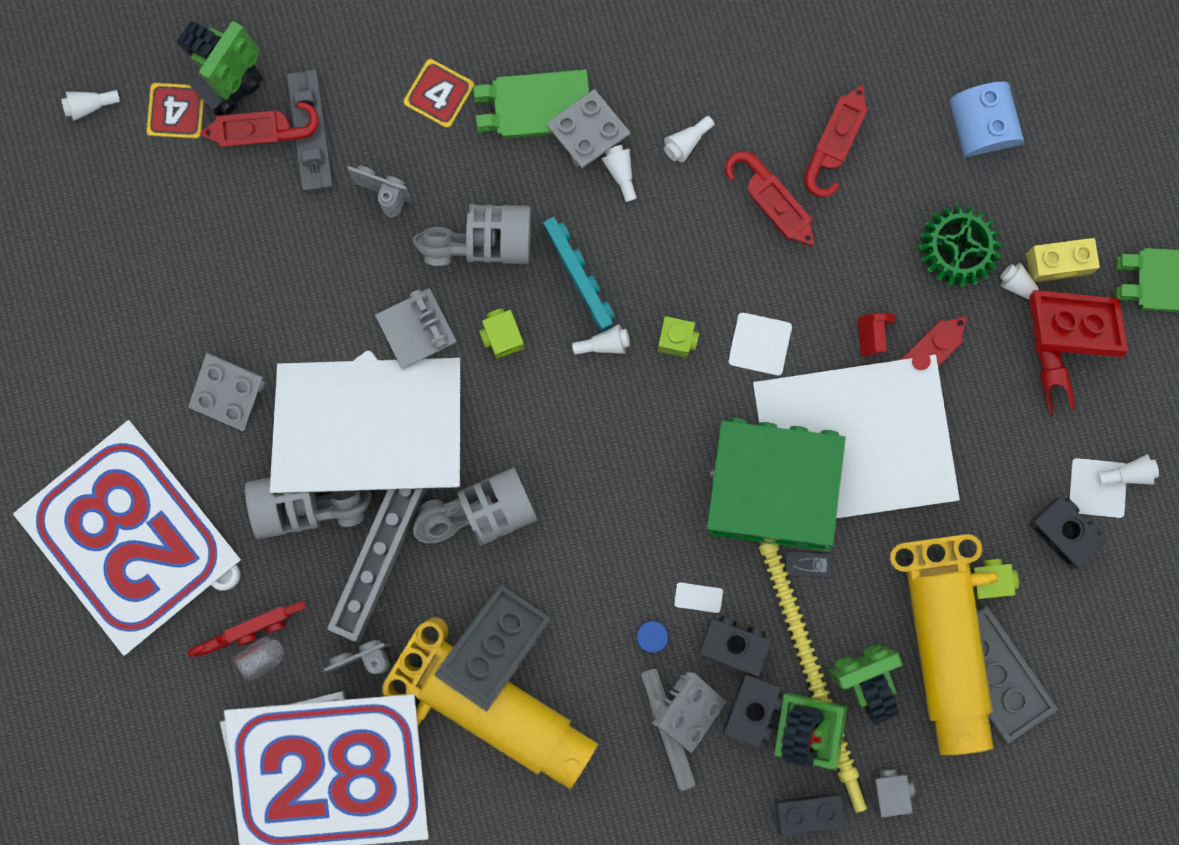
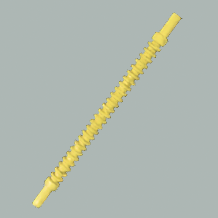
[759,543,867,813]

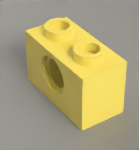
[1026,238,1100,282]

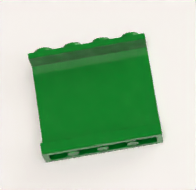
[707,418,846,552]

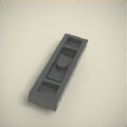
[287,70,334,193]

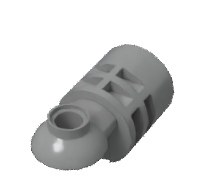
[413,204,531,266]
[413,467,538,546]
[245,477,372,540]

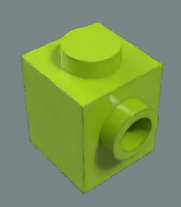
[479,308,525,359]
[657,316,699,358]
[970,559,1019,600]

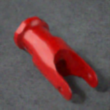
[1034,347,1075,415]

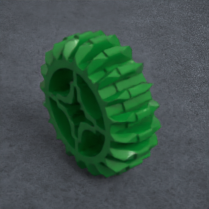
[918,205,1002,288]

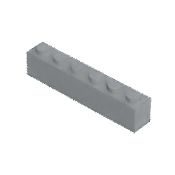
[327,488,427,642]

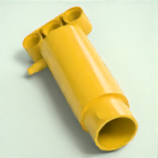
[890,534,998,755]
[383,617,598,789]

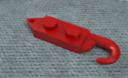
[804,85,868,197]
[200,102,319,147]
[725,151,814,247]
[901,317,967,370]
[187,601,306,658]

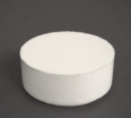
[211,564,241,591]

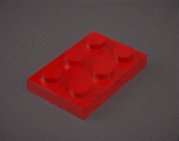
[1029,290,1128,358]

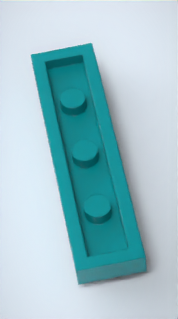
[543,217,615,333]

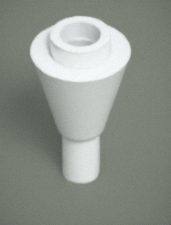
[61,90,120,121]
[664,116,714,162]
[601,145,637,202]
[1000,263,1039,300]
[572,324,630,355]
[1098,455,1159,485]

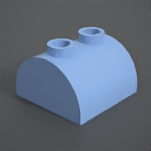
[949,82,1024,158]

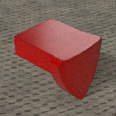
[858,313,896,356]

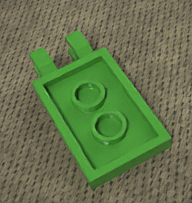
[473,69,589,139]
[1115,248,1179,312]

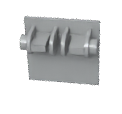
[546,89,631,168]
[347,165,412,218]
[375,288,457,369]
[188,353,265,432]
[324,640,390,674]
[652,671,726,753]

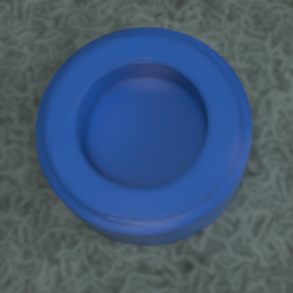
[637,621,668,653]

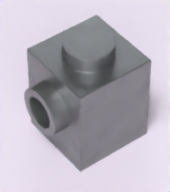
[871,768,915,818]

